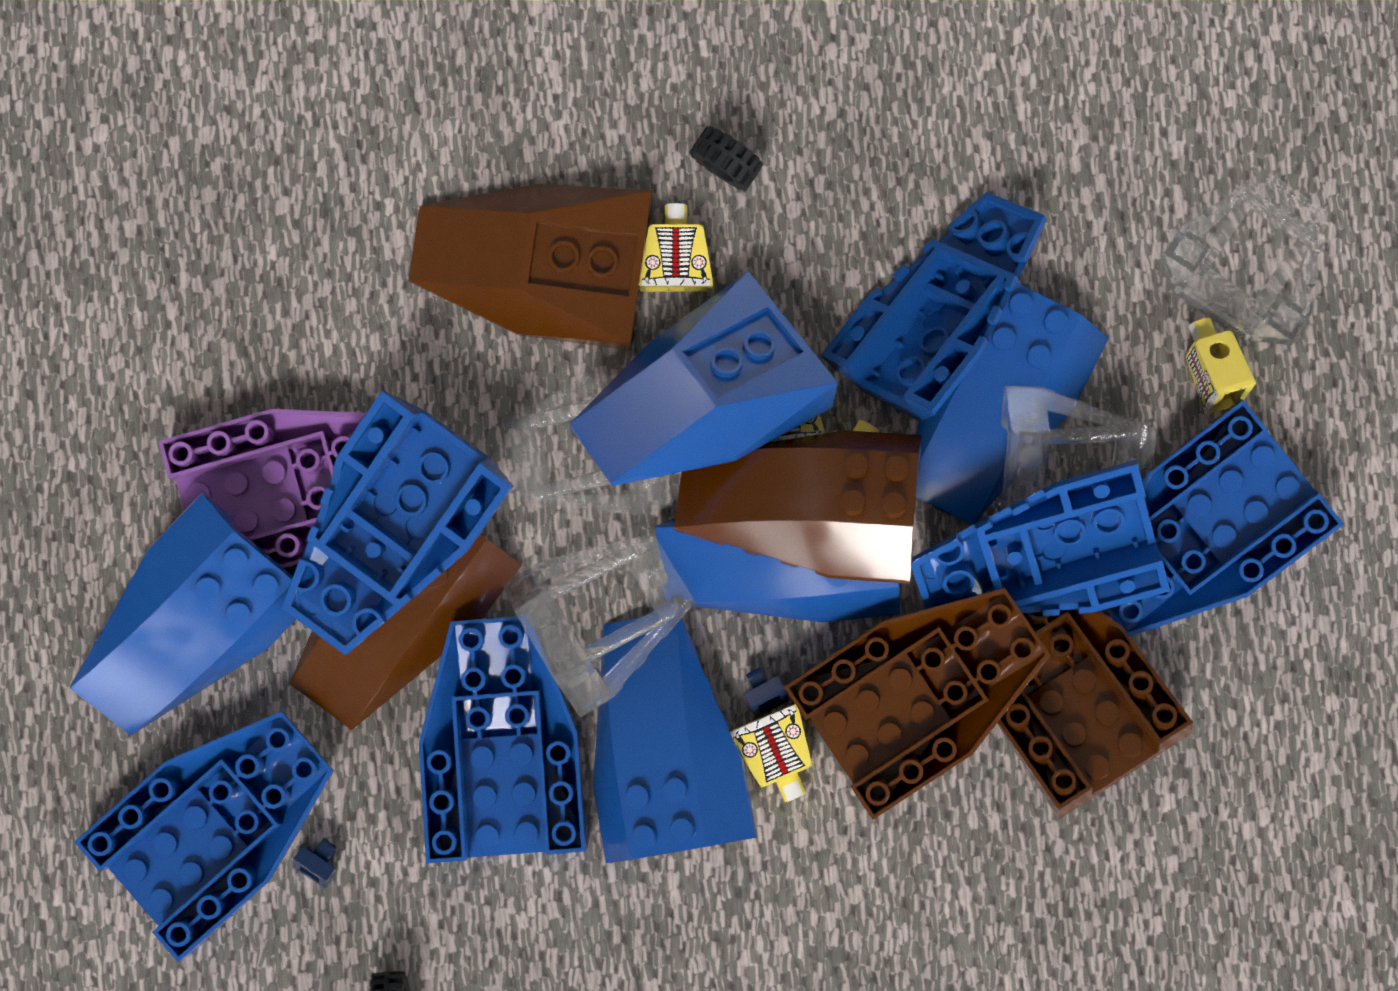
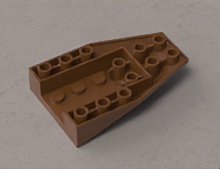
[408,184,653,351]
[784,588,1050,820]
[997,609,1193,820]

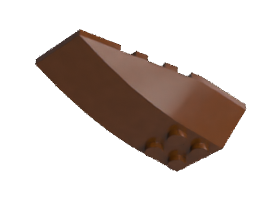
[674,430,922,584]
[290,534,522,730]

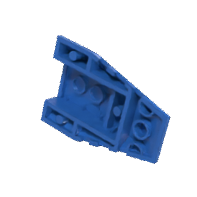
[821,192,1047,422]
[916,283,1109,526]
[282,390,514,656]
[911,460,1170,616]
[70,492,296,735]
[655,519,901,623]
[593,610,757,863]

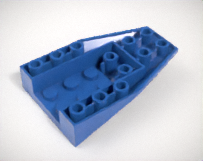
[570,271,838,486]
[1105,399,1344,636]
[419,616,588,864]
[74,711,334,962]

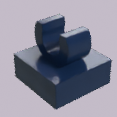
[743,667,790,719]
[293,838,337,889]

